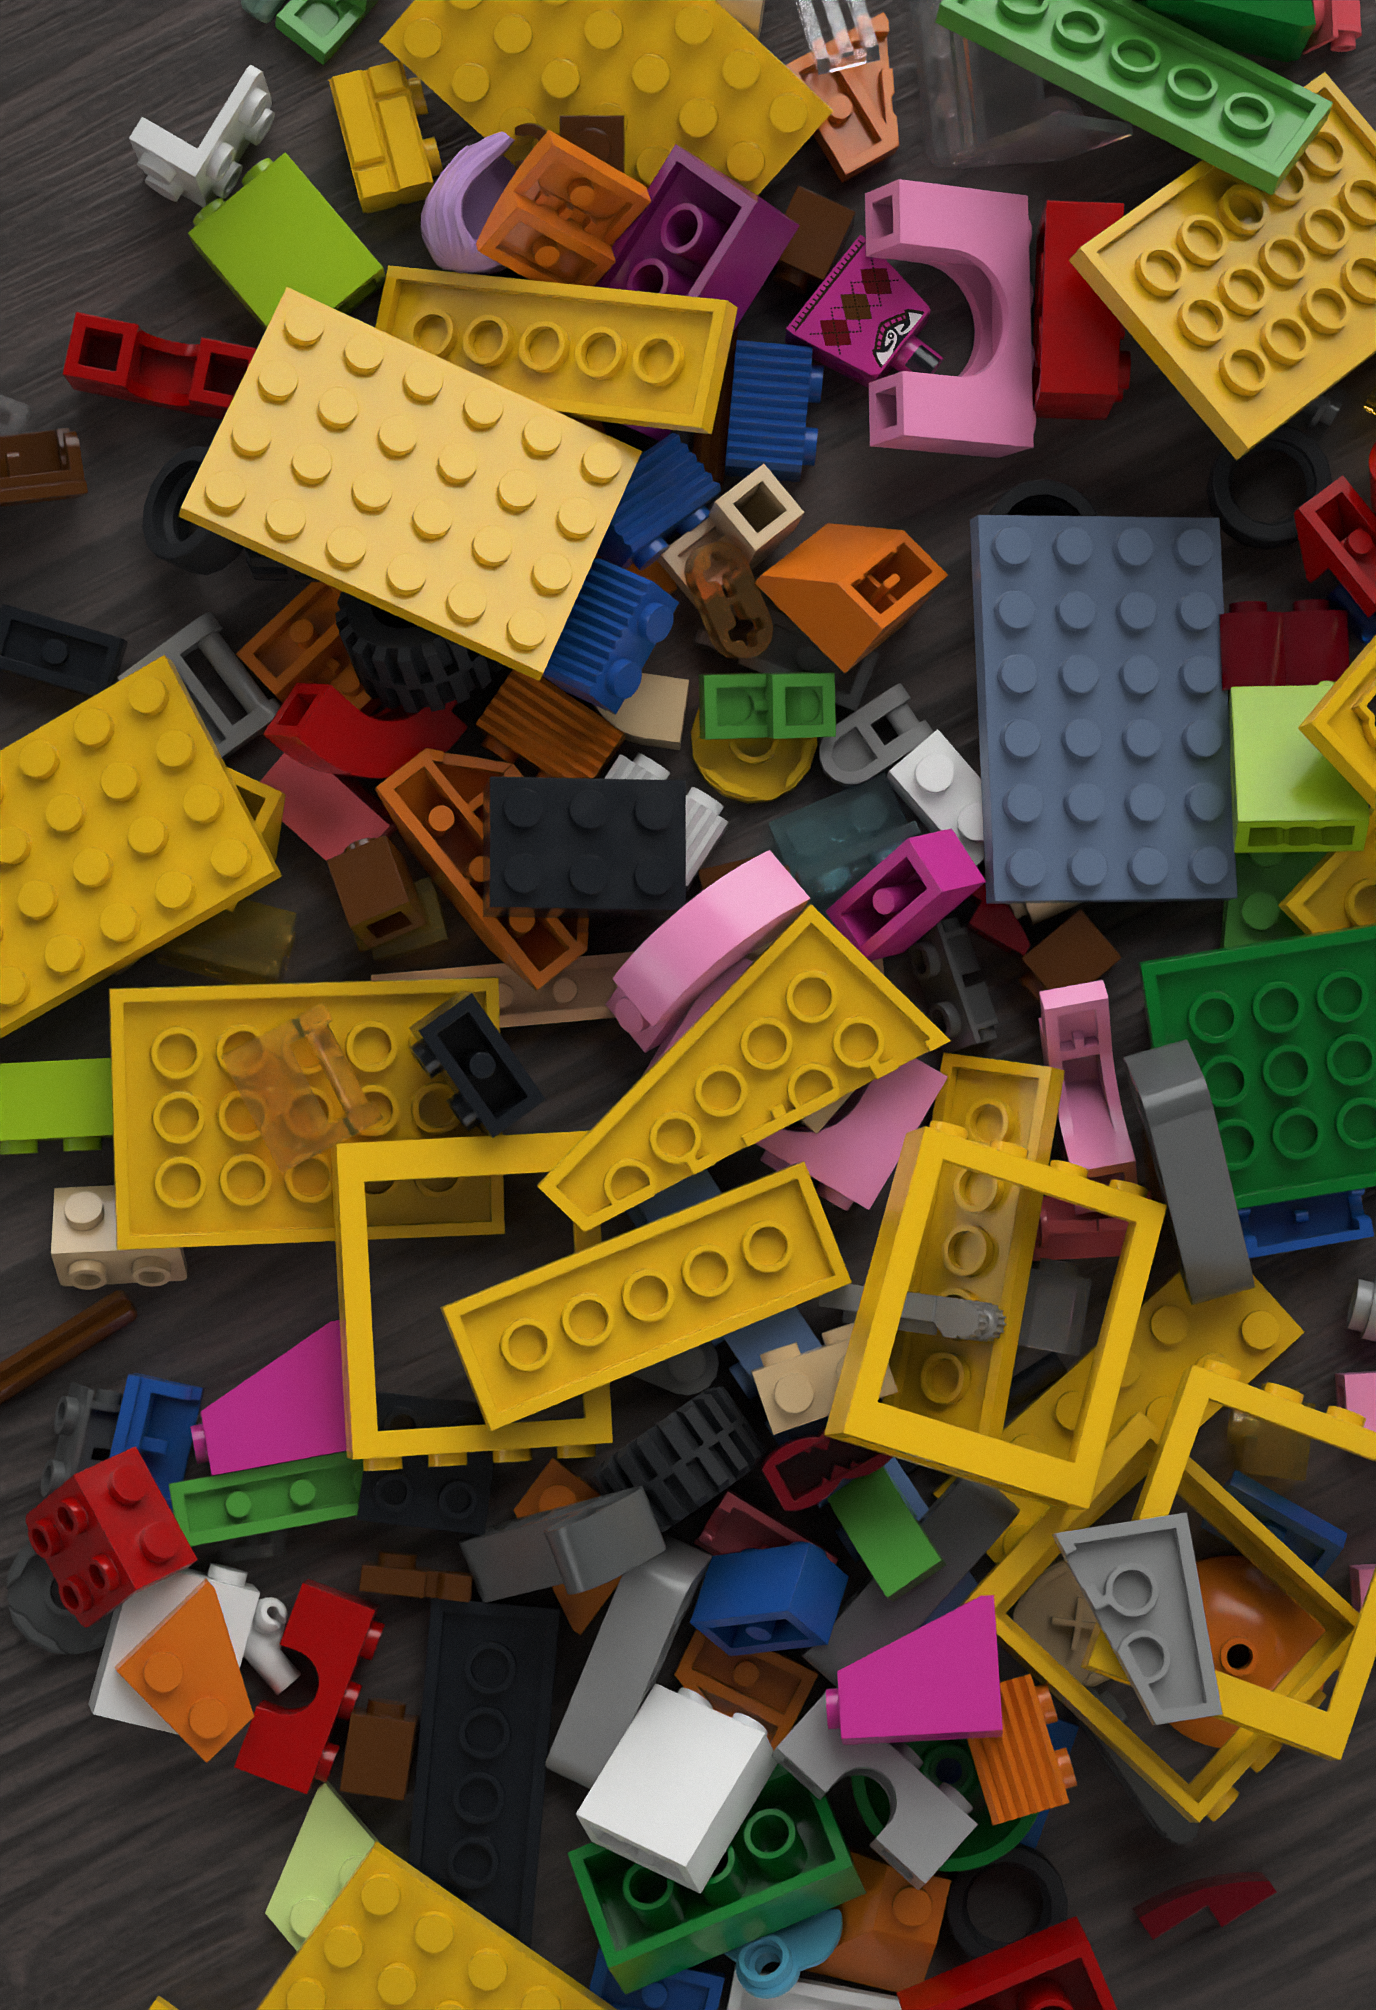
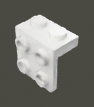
[129,65,275,208]

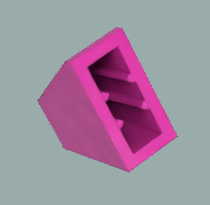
[191,1320,346,1475]
[826,1595,1003,1745]

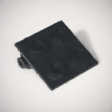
[356,1391,494,1535]

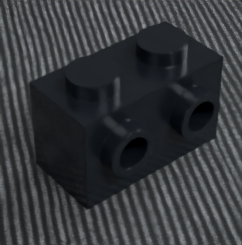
[409,990,546,1138]

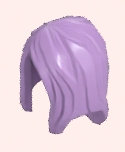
[421,131,517,275]

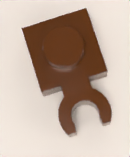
[515,115,625,174]
[359,1551,473,1602]

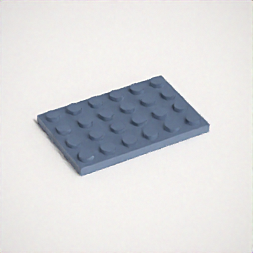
[970,515,1237,904]

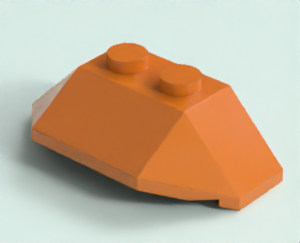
[375,748,589,991]

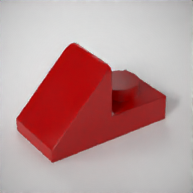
[1293,475,1376,617]

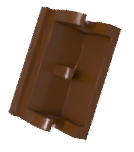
[0,428,88,507]

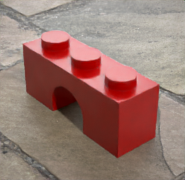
[63,312,257,420]
[234,1578,385,1794]

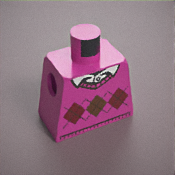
[785,234,944,388]

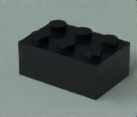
[483,776,686,920]

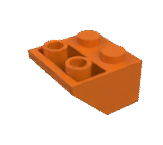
[755,523,948,673]

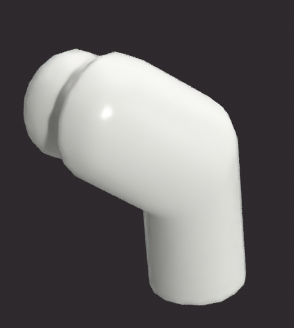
[243,1597,301,1695]

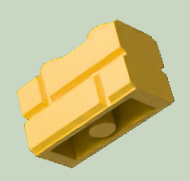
[329,60,443,214]

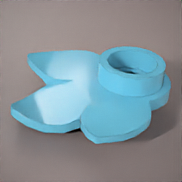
[724,1909,843,1999]

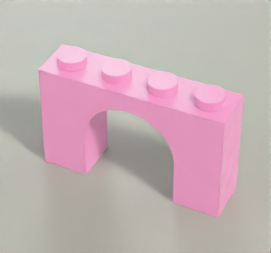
[865,179,1036,458]
[643,957,948,1211]

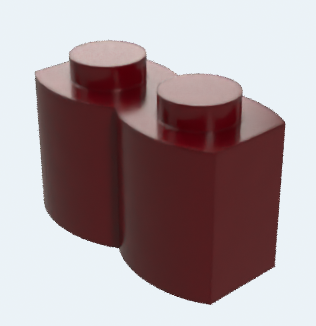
[1219,599,1349,697]
[761,1421,893,1511]

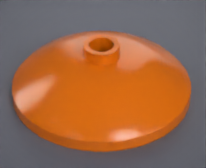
[1169,1555,1325,1748]

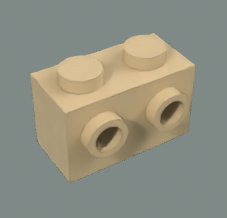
[751,1322,898,1435]

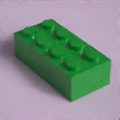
[567,1763,866,1995]

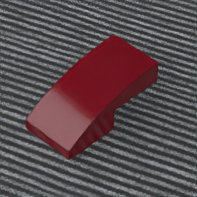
[966,883,1031,960]
[1132,1872,1277,1940]

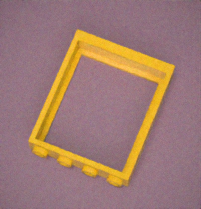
[824,1121,1167,1511]
[330,1131,613,1471]
[1080,1359,1376,1761]
[959,1411,1360,1823]

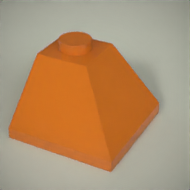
[805,1845,951,1992]

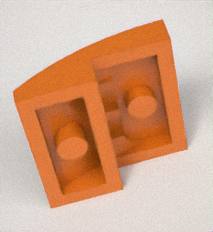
[476,130,651,286]
[236,582,381,716]

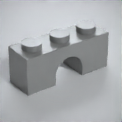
[772,1692,978,1891]

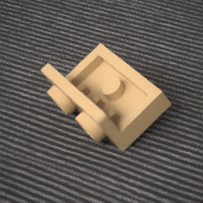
[51,1185,187,1290]

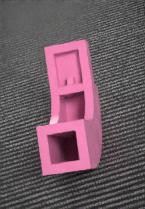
[605,850,810,1053]
[1038,980,1138,1215]

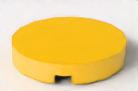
[691,708,817,804]

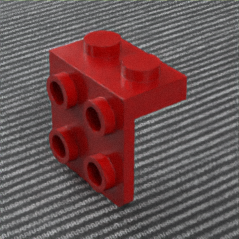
[26,1446,198,1628]

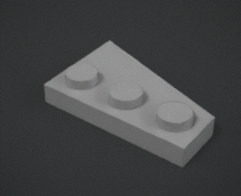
[1052,1512,1223,1725]

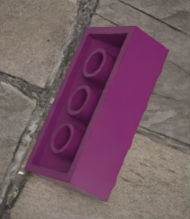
[593,144,800,441]

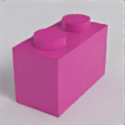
[826,828,986,961]

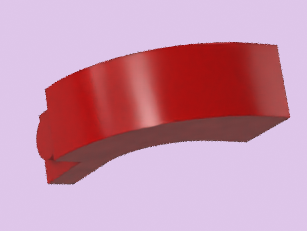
[263,683,468,778]

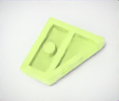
[265,1781,382,1951]

